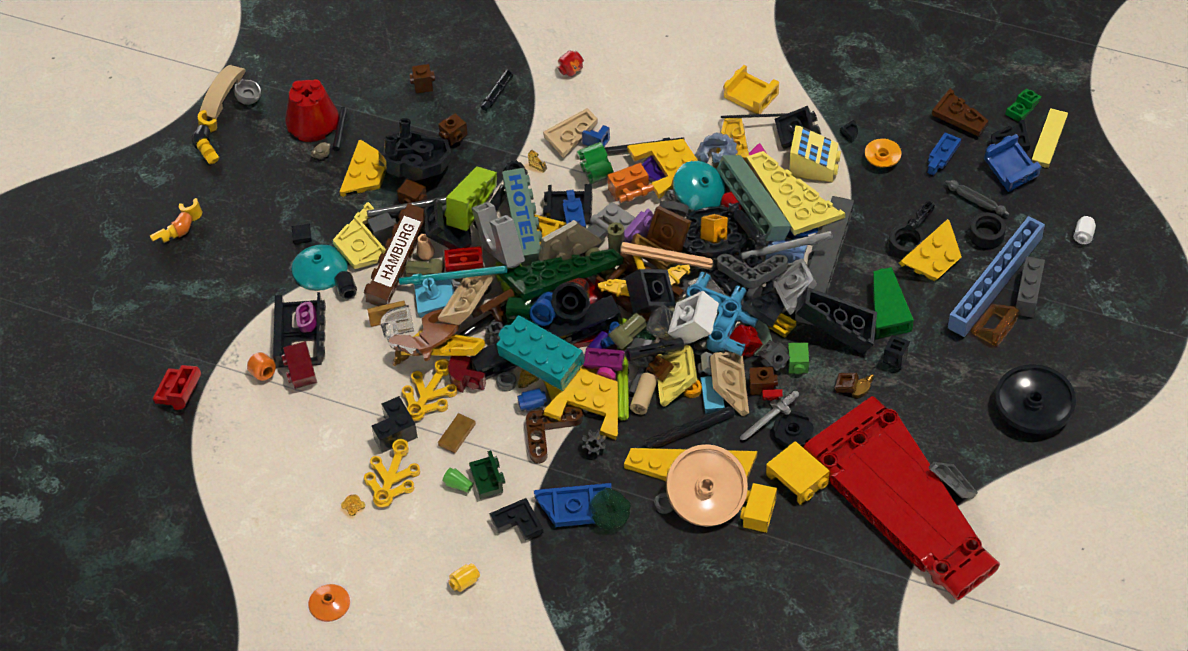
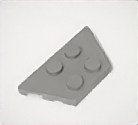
[767,259,817,315]

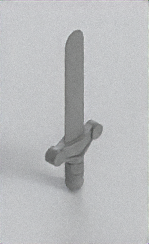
[740,391,799,440]

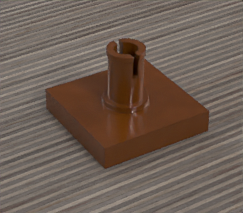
[646,206,691,253]
[471,289,515,324]

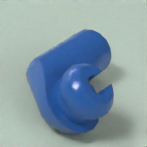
[601,322,620,348]

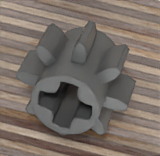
[484,321,503,345]
[582,430,606,454]

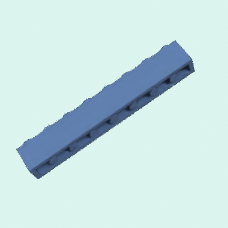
[948,216,1045,337]

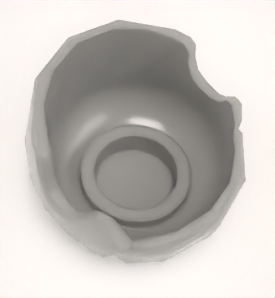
[234,79,261,105]

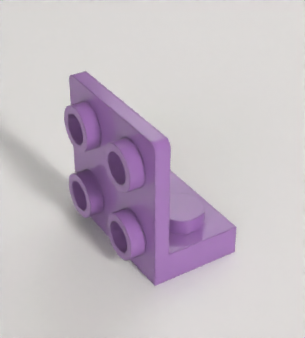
[625,209,653,243]

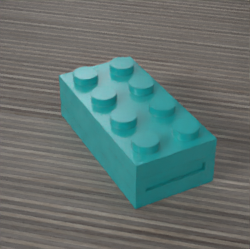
[496,315,585,391]

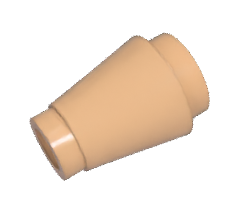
[416,234,435,260]

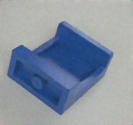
[984,134,1042,192]

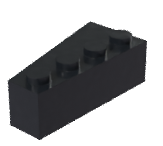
[795,287,877,355]

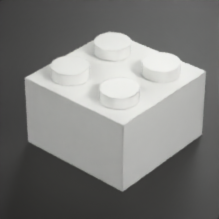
[668,291,719,345]

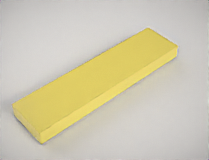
[1031,108,1068,168]

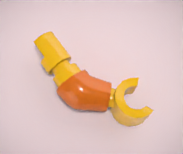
[150,198,202,243]

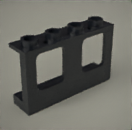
[273,292,326,368]

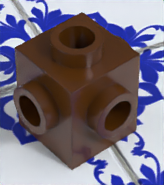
[438,113,468,146]

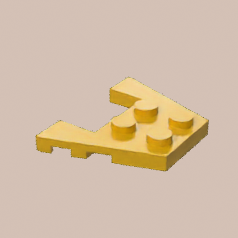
[627,139,698,198]
[543,369,618,440]

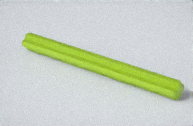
[617,318,629,421]

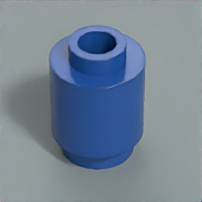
[517,388,547,412]

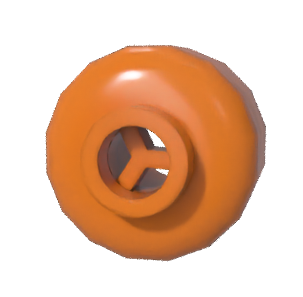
[247,352,276,381]

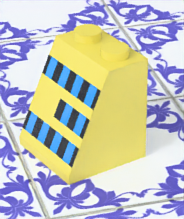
[789,126,841,182]

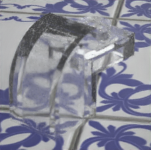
[380,305,414,342]

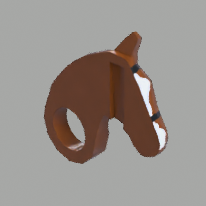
[388,309,460,361]

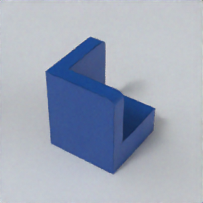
[582,125,610,147]

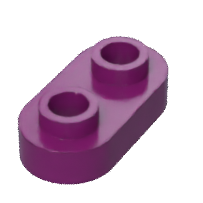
[295,302,317,332]

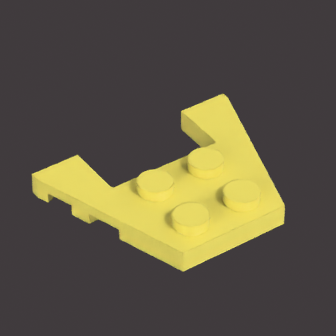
[333,202,386,269]

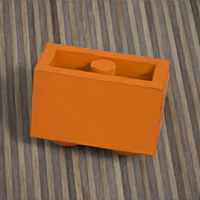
[607,163,654,203]

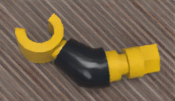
[192,110,219,164]

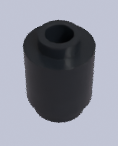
[334,271,357,299]

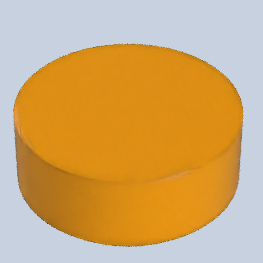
[683,380,702,398]

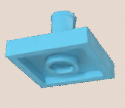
[414,278,454,317]

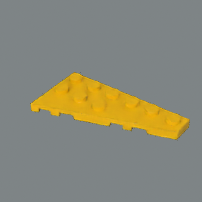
[624,448,758,481]

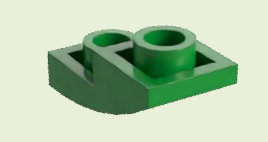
[1005,89,1042,122]

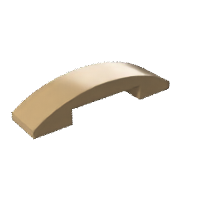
[200,65,246,119]

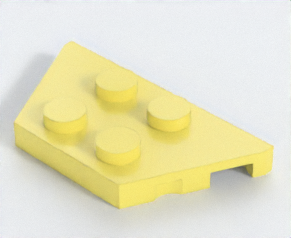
[654,342,697,407]

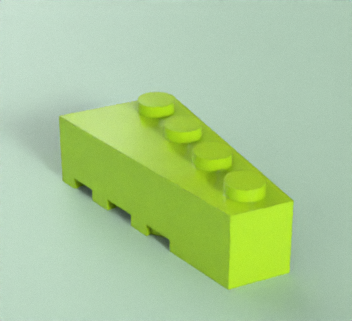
[445,166,497,231]

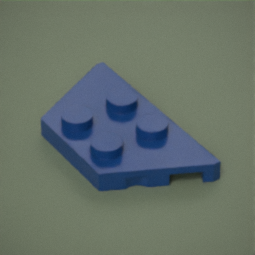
[534,483,612,527]

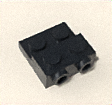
[774,105,821,149]

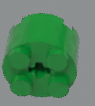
[577,142,614,184]

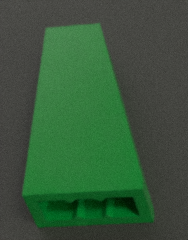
[872,267,914,340]

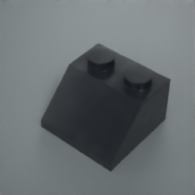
[625,269,676,313]

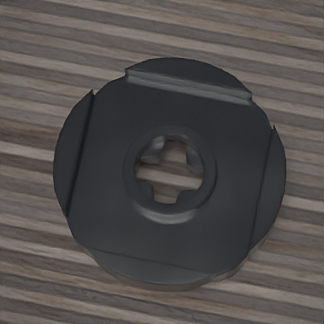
[773,411,814,447]

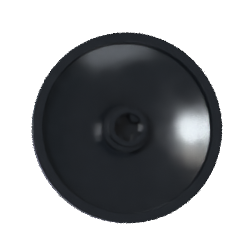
[995,364,1076,434]

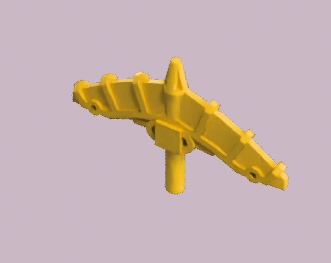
[598,255,690,297]

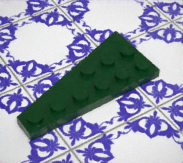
[497,249,623,301]

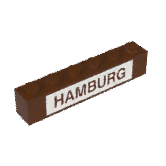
[364,203,425,306]

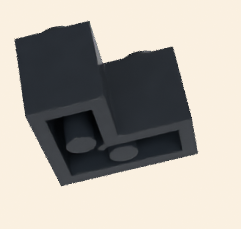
[371,396,418,453]

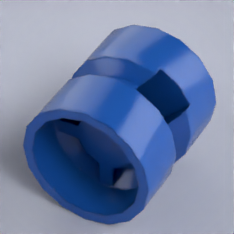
[530,292,557,326]

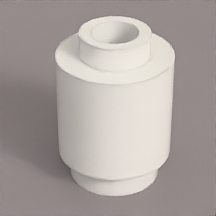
[1073,216,1096,244]

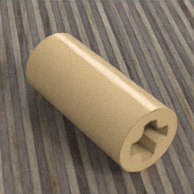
[630,373,658,415]

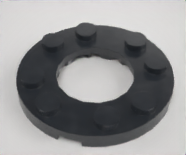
[682,206,750,259]

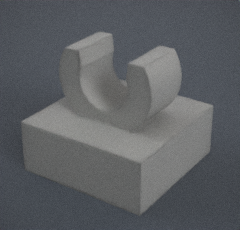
[698,352,713,376]

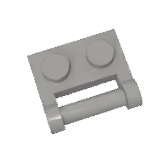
[590,202,635,231]

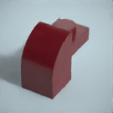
[448,356,486,393]

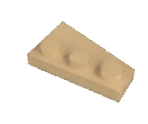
[543,108,598,158]

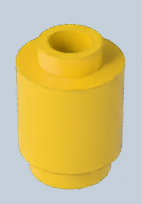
[448,563,480,592]

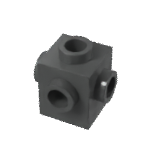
[756,340,790,371]

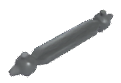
[945,180,1009,216]

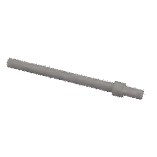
[733,231,833,260]

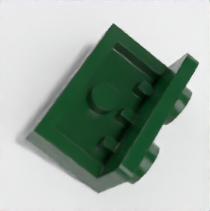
[469,450,506,499]

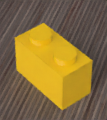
[740,483,777,533]

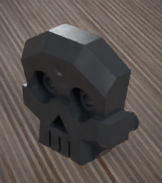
[378,118,451,181]

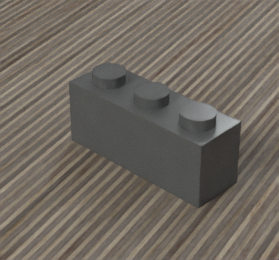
[1015,256,1045,318]

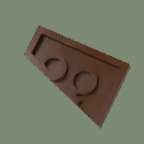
[932,88,989,136]

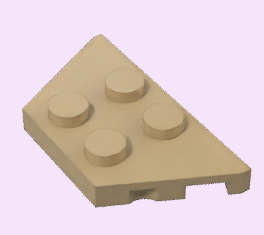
[710,352,749,417]

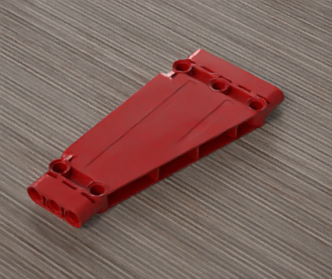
[803,396,1000,600]

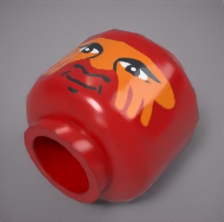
[557,50,584,77]

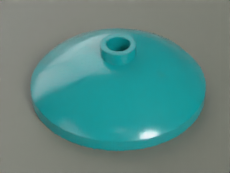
[673,161,725,211]
[292,244,348,291]

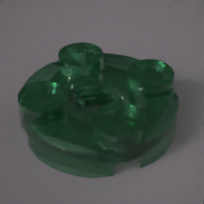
[589,488,631,530]

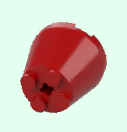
[285,79,339,142]

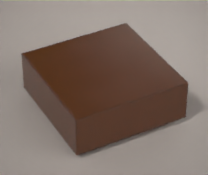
[835,373,859,393]

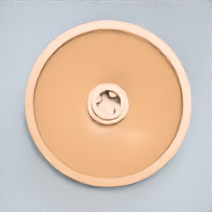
[666,445,748,527]

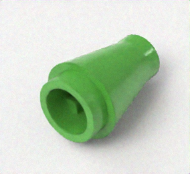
[442,467,474,493]

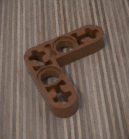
[526,406,583,463]

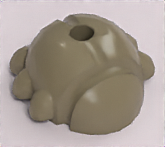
[311,142,331,159]

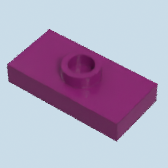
[583,347,625,371]

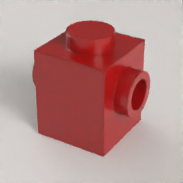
[730,324,763,357]

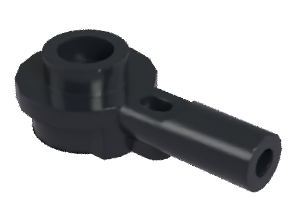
[710,269,734,296]

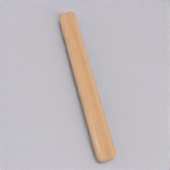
[620,242,713,269]

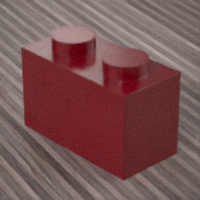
[281,341,317,389]

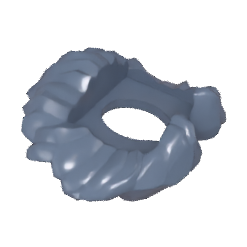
[694,132,738,163]

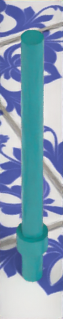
[399,265,507,285]

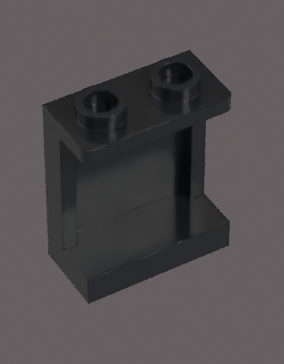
[543,184,593,224]
[424,199,472,249]

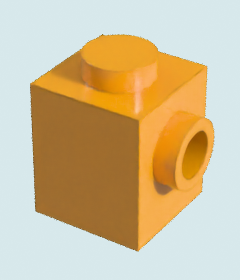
[701,214,728,244]

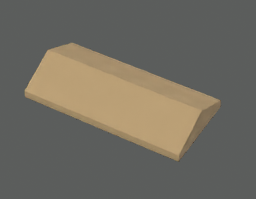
[438,274,496,325]

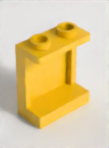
[723,65,779,114]
[766,441,829,504]

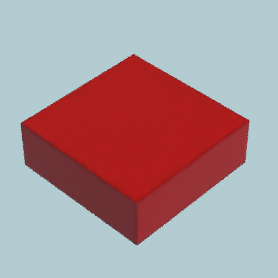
[762,389,783,401]

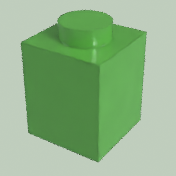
[788,343,809,374]

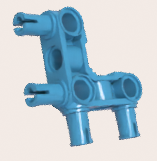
[686,272,758,356]

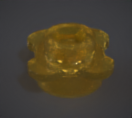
[341,494,365,516]

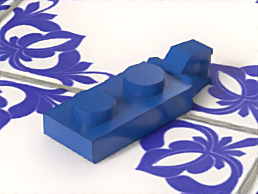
[927,133,962,176]
[563,189,586,228]

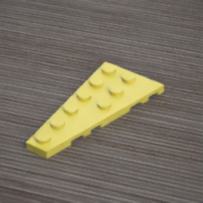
[746,151,845,235]

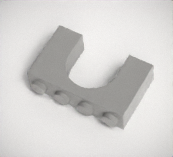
[472,202,525,268]

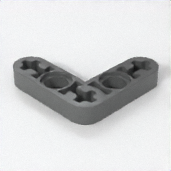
[717,254,788,289]

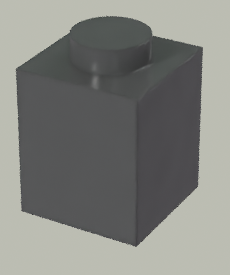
[367,212,397,243]

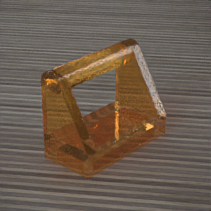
[971,304,1019,347]

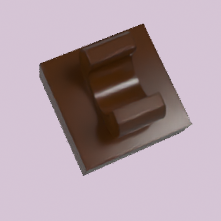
[646,355,674,381]

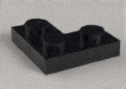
[489,498,544,541]

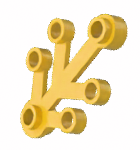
[402,359,457,421]
[364,439,421,508]

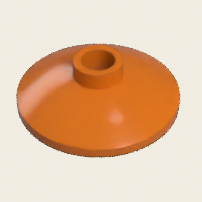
[309,584,350,622]

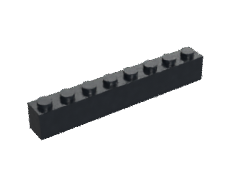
[470,295,623,380]

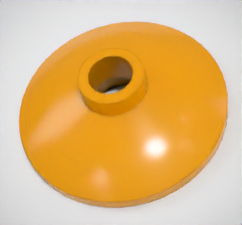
[865,139,901,168]

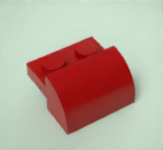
[444,246,484,272]
[153,365,201,410]

